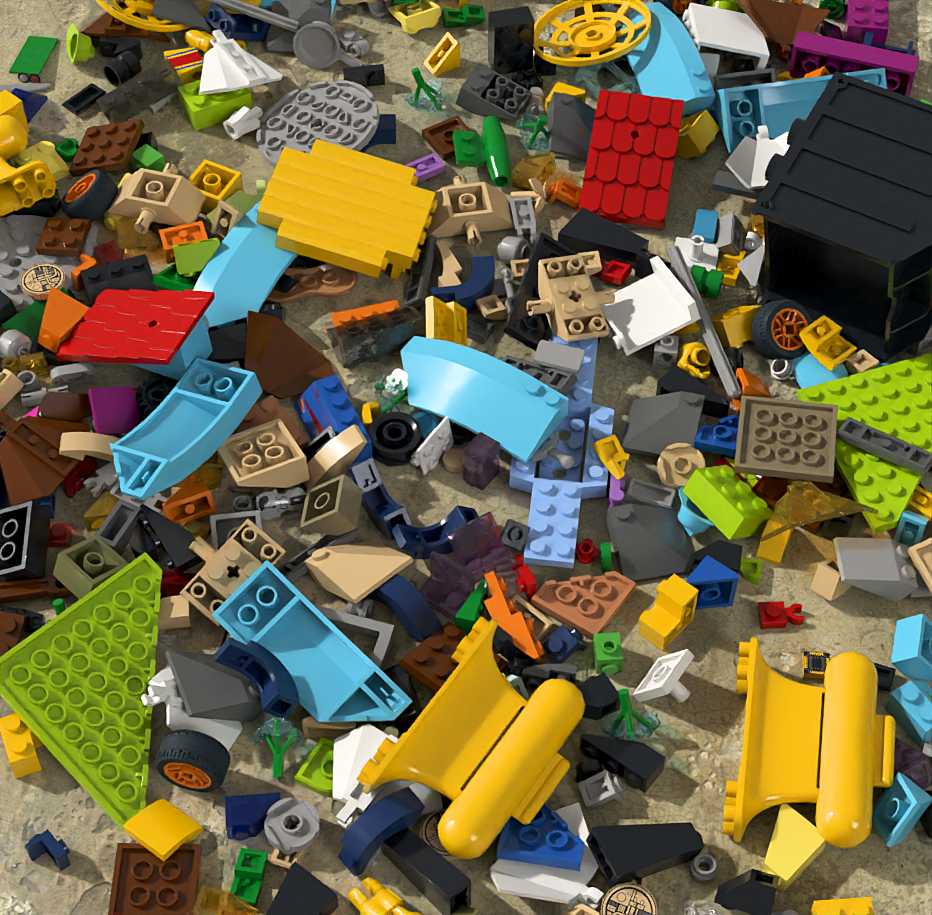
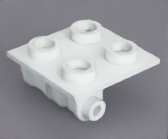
[410,416,454,476]

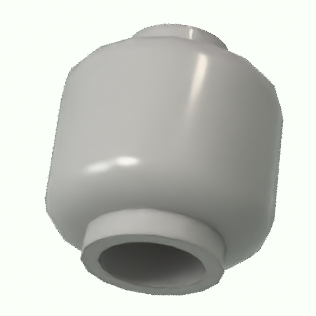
[497,236,531,265]
[0,329,32,363]

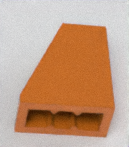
[38,286,90,354]

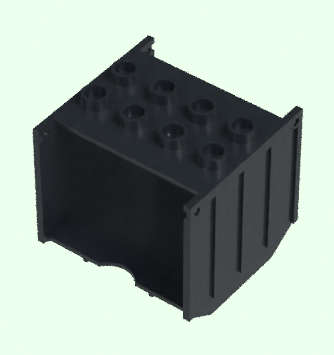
[751,71,932,363]

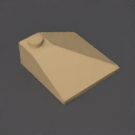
[217,418,310,488]
[304,540,414,604]

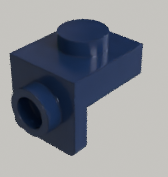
[542,624,587,664]
[25,829,71,871]

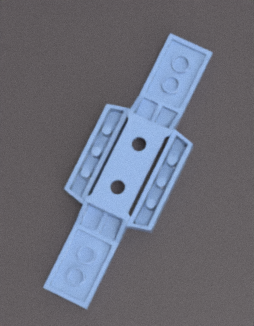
[509,333,614,568]

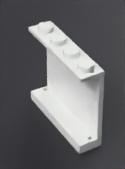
[683,3,770,70]
[600,256,701,356]

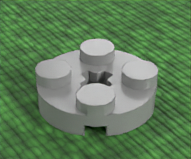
[264,798,320,855]

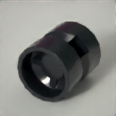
[102,50,142,88]

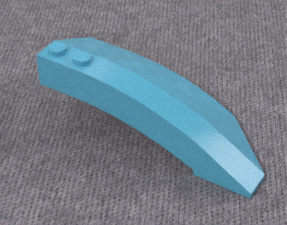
[616,2,716,115]
[714,68,887,153]
[194,201,298,329]
[401,336,569,464]
[109,357,263,500]
[212,560,413,722]

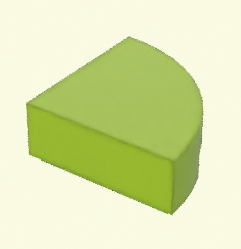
[739,556,763,585]

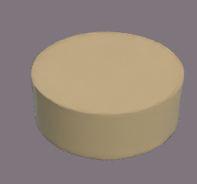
[442,448,466,472]

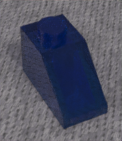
[11,88,48,124]
[225,792,281,841]

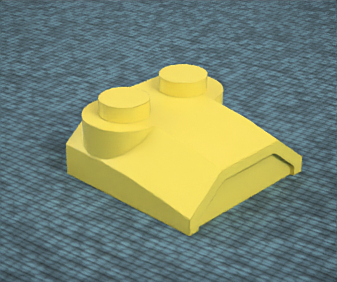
[388,0,441,34]
[13,141,71,181]

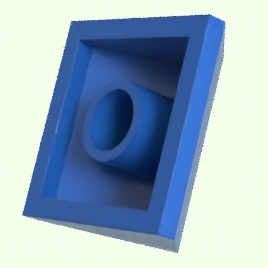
[686,555,739,610]

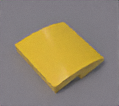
[426,296,467,347]
[799,315,857,371]
[123,798,204,861]

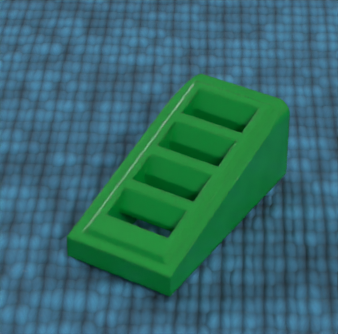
[455,579,488,634]

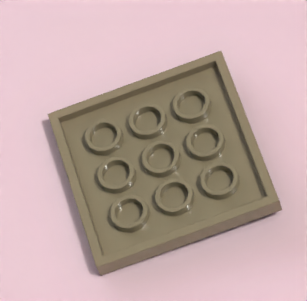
[734,395,838,483]

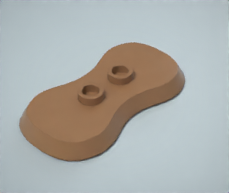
[266,263,358,305]

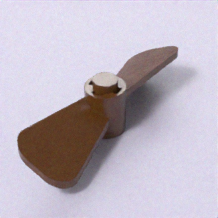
[40,387,138,422]

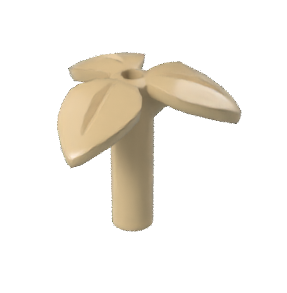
[511,178,547,216]

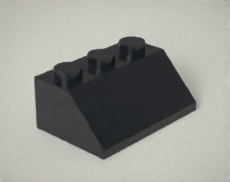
[80,254,157,308]
[0,501,51,582]

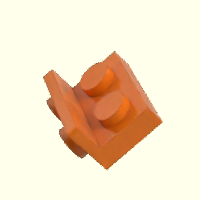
[159,221,208,264]

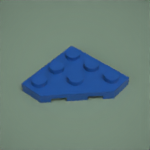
[694,414,739,457]
[497,803,585,871]

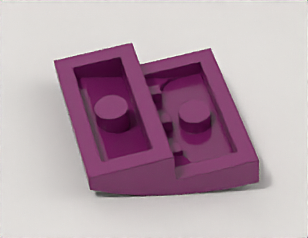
[88,386,140,436]

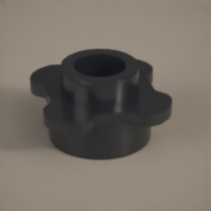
[508,655,534,676]

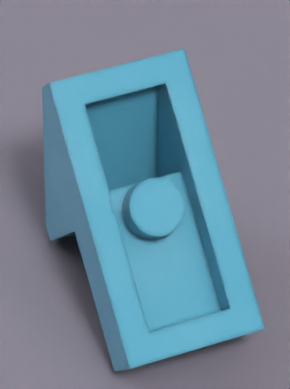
[894,510,930,548]

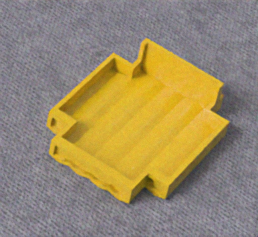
[256,139,438,280]

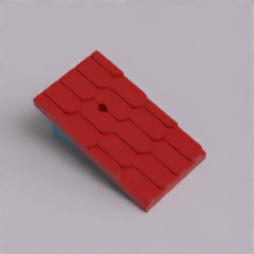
[578,89,684,229]
[56,289,215,380]

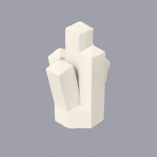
[223,106,262,140]

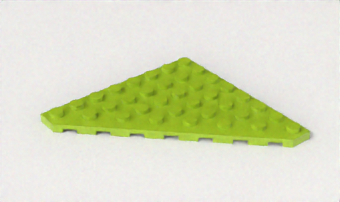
[796,353,932,534]
[0,552,162,832]

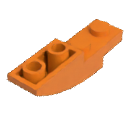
[484,571,545,665]

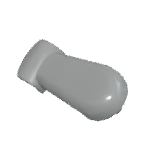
[525,87,544,121]

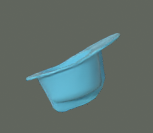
[678,486,715,537]

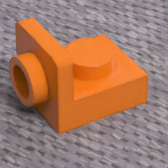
[547,177,582,208]
[71,253,99,292]

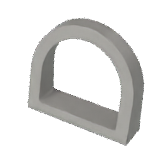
[313,604,397,671]

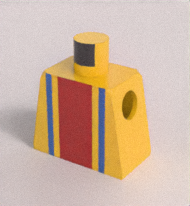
[163,47,204,86]

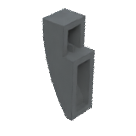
[94,499,141,557]

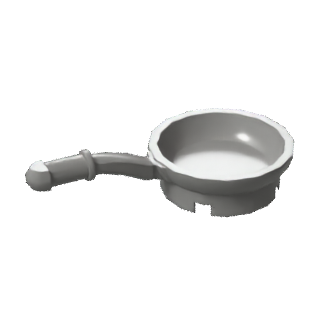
[293,21,367,69]

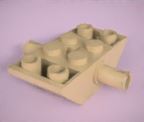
[108,163,206,234]
[426,175,514,246]
[527,254,615,342]
[180,519,286,627]

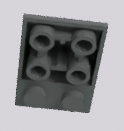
[456,63,533,119]

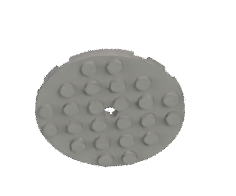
[257,80,380,167]
[0,215,82,316]

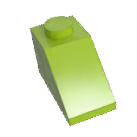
[173,238,220,277]

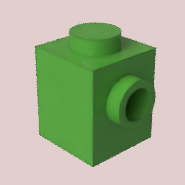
[131,144,165,172]
[592,632,623,675]

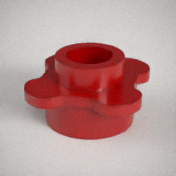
[575,538,601,564]

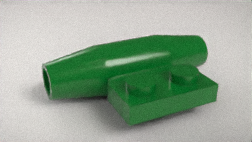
[452,116,511,187]

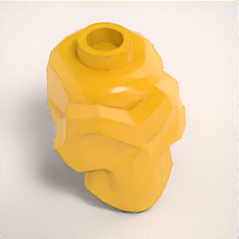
[677,342,711,379]

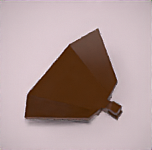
[79,0,170,43]
[736,0,831,61]
[244,310,334,399]
[0,410,91,506]

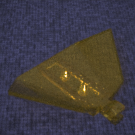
[761,478,878,542]

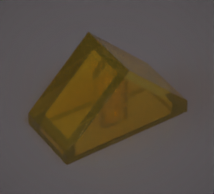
[84,491,120,532]

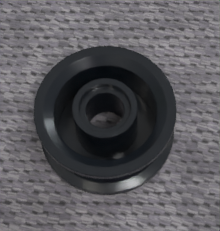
[369,412,421,467]

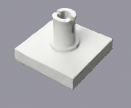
[670,235,719,275]
[632,649,694,703]

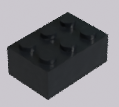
[488,6,535,74]

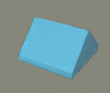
[872,772,932,847]

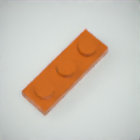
[331,300,403,336]

